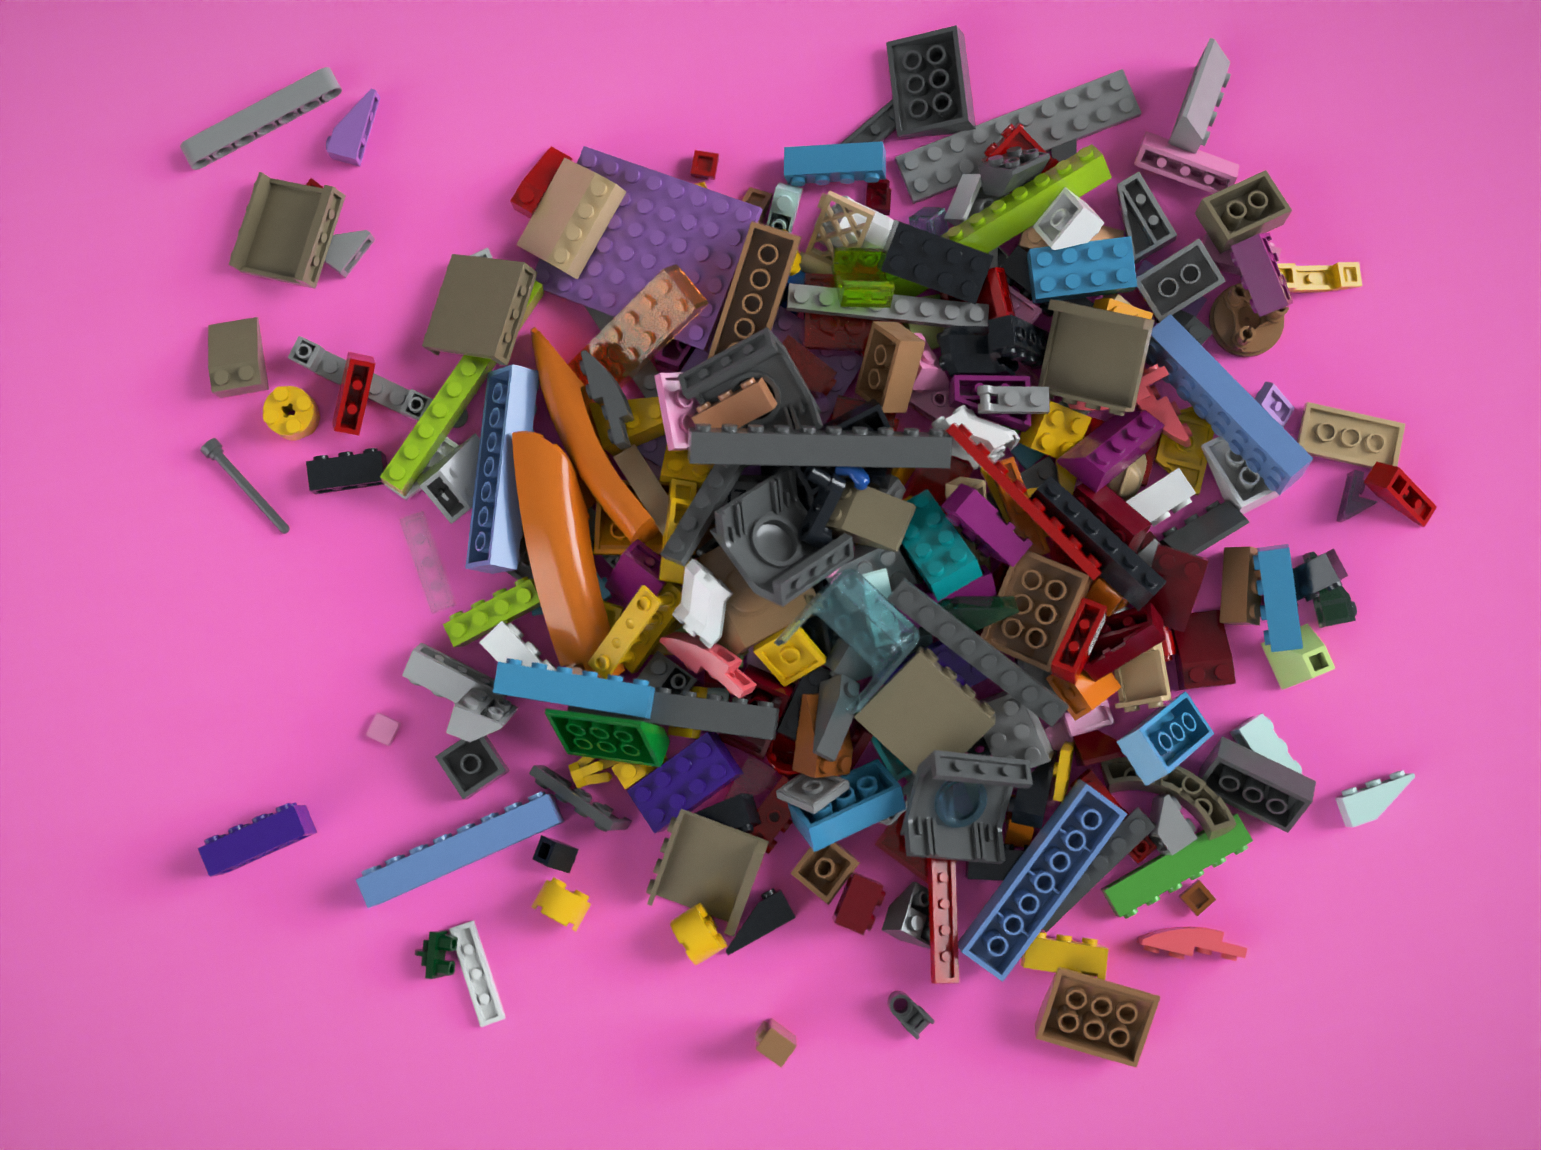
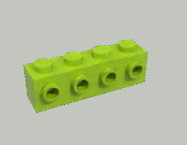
[443,576,541,647]

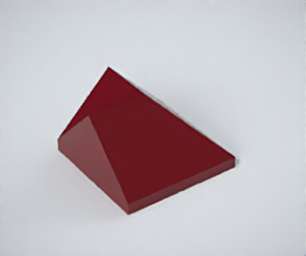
[1073,730,1125,766]

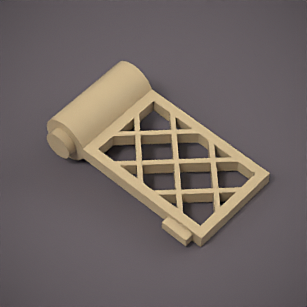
[799,191,876,289]

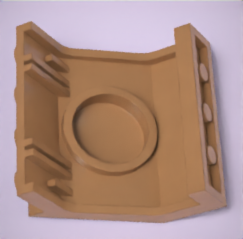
[696,546,824,658]

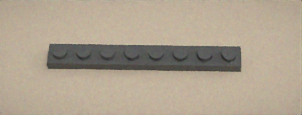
[887,578,1069,727]

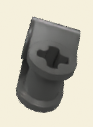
[887,991,935,1040]

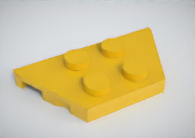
[1154,406,1214,496]

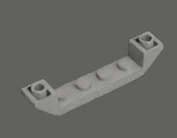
[288,336,433,421]

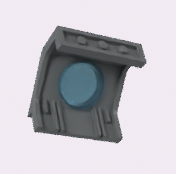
[900,750,1033,864]

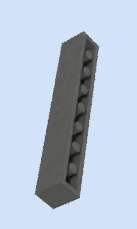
[568,687,779,740]

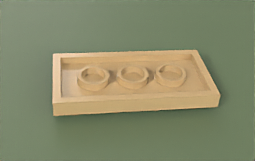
[1297,402,1406,469]

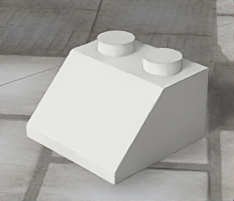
[944,174,1010,226]
[1033,187,1105,250]

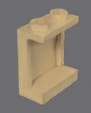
[1114,642,1172,712]

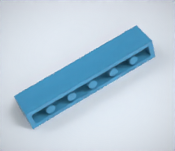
[492,658,655,719]

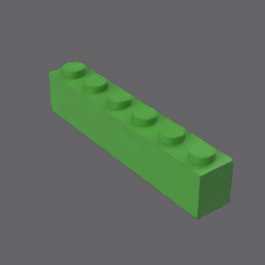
[1101,813,1253,919]

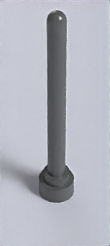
[200,438,290,534]

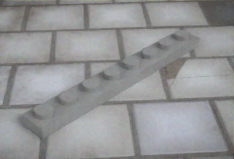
[786,283,989,328]

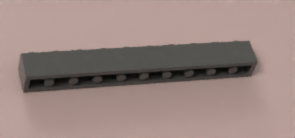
[688,423,952,468]

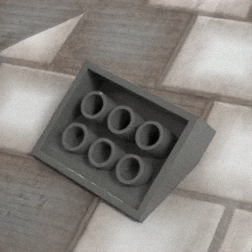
[886,25,976,138]

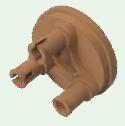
[1209,283,1289,357]

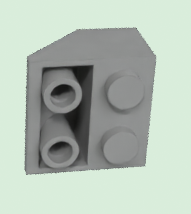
[446,689,518,742]
[1148,794,1198,855]

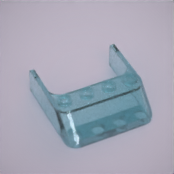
[774,569,920,714]

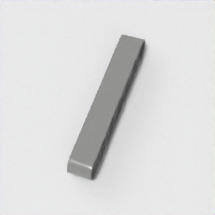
[180,67,342,170]

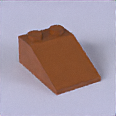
[792,693,853,778]

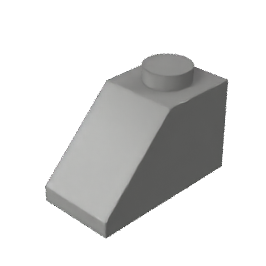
[324,230,376,278]

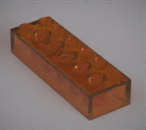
[568,264,709,388]

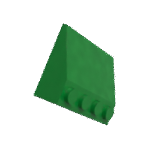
[544,708,670,767]

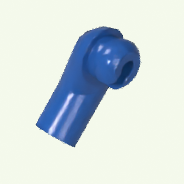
[835,466,870,490]

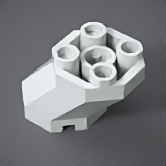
[814,196,894,266]
[931,405,1020,469]
[672,559,733,649]

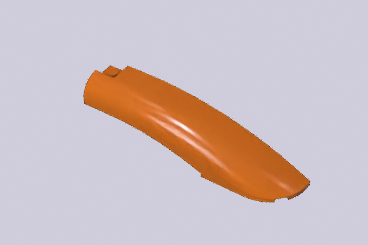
[530,327,660,544]
[512,431,625,679]

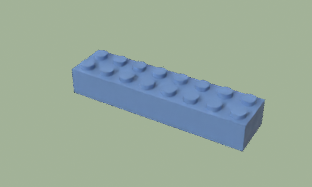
[1145,314,1314,495]
[465,364,540,574]
[958,779,1127,982]
[356,791,565,908]

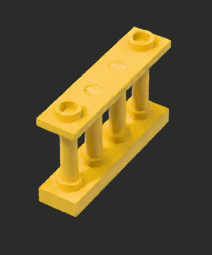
[588,582,683,679]

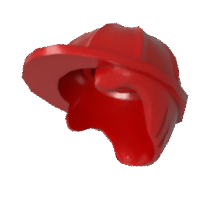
[766,734,799,776]

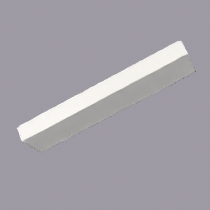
[449,920,506,1028]

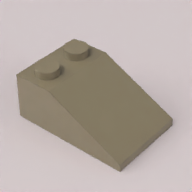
[208,317,269,398]
[826,480,916,552]

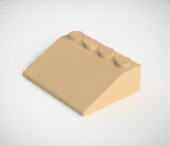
[516,158,626,280]

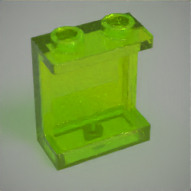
[831,248,895,308]

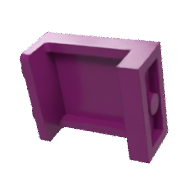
[604,539,668,605]

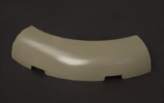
[1100,757,1236,841]

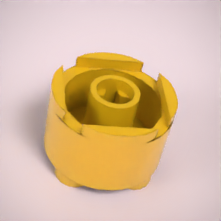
[263,386,320,441]
[531,877,591,932]
[670,902,728,965]

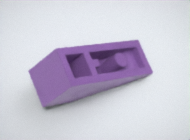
[325,88,381,167]

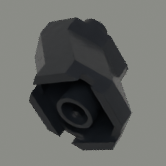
[937,326,1019,377]

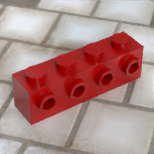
[749,775,793,864]

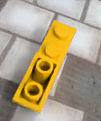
[659,479,697,584]

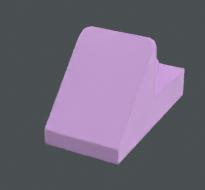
[1255,381,1295,428]

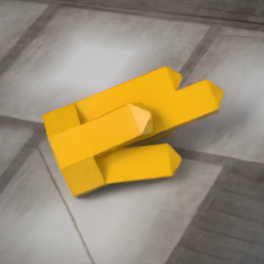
[568,757,619,789]

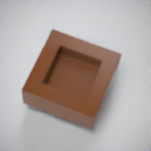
[1179,879,1217,916]

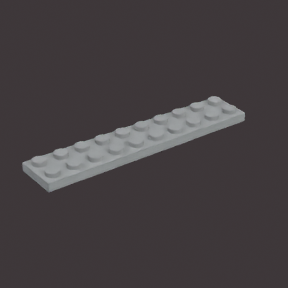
[895,69,1142,204]

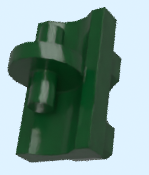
[414,930,458,979]

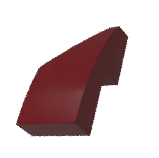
[865,178,892,215]

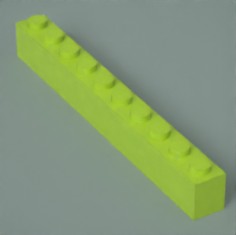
[876,144,1112,297]
[380,280,545,496]

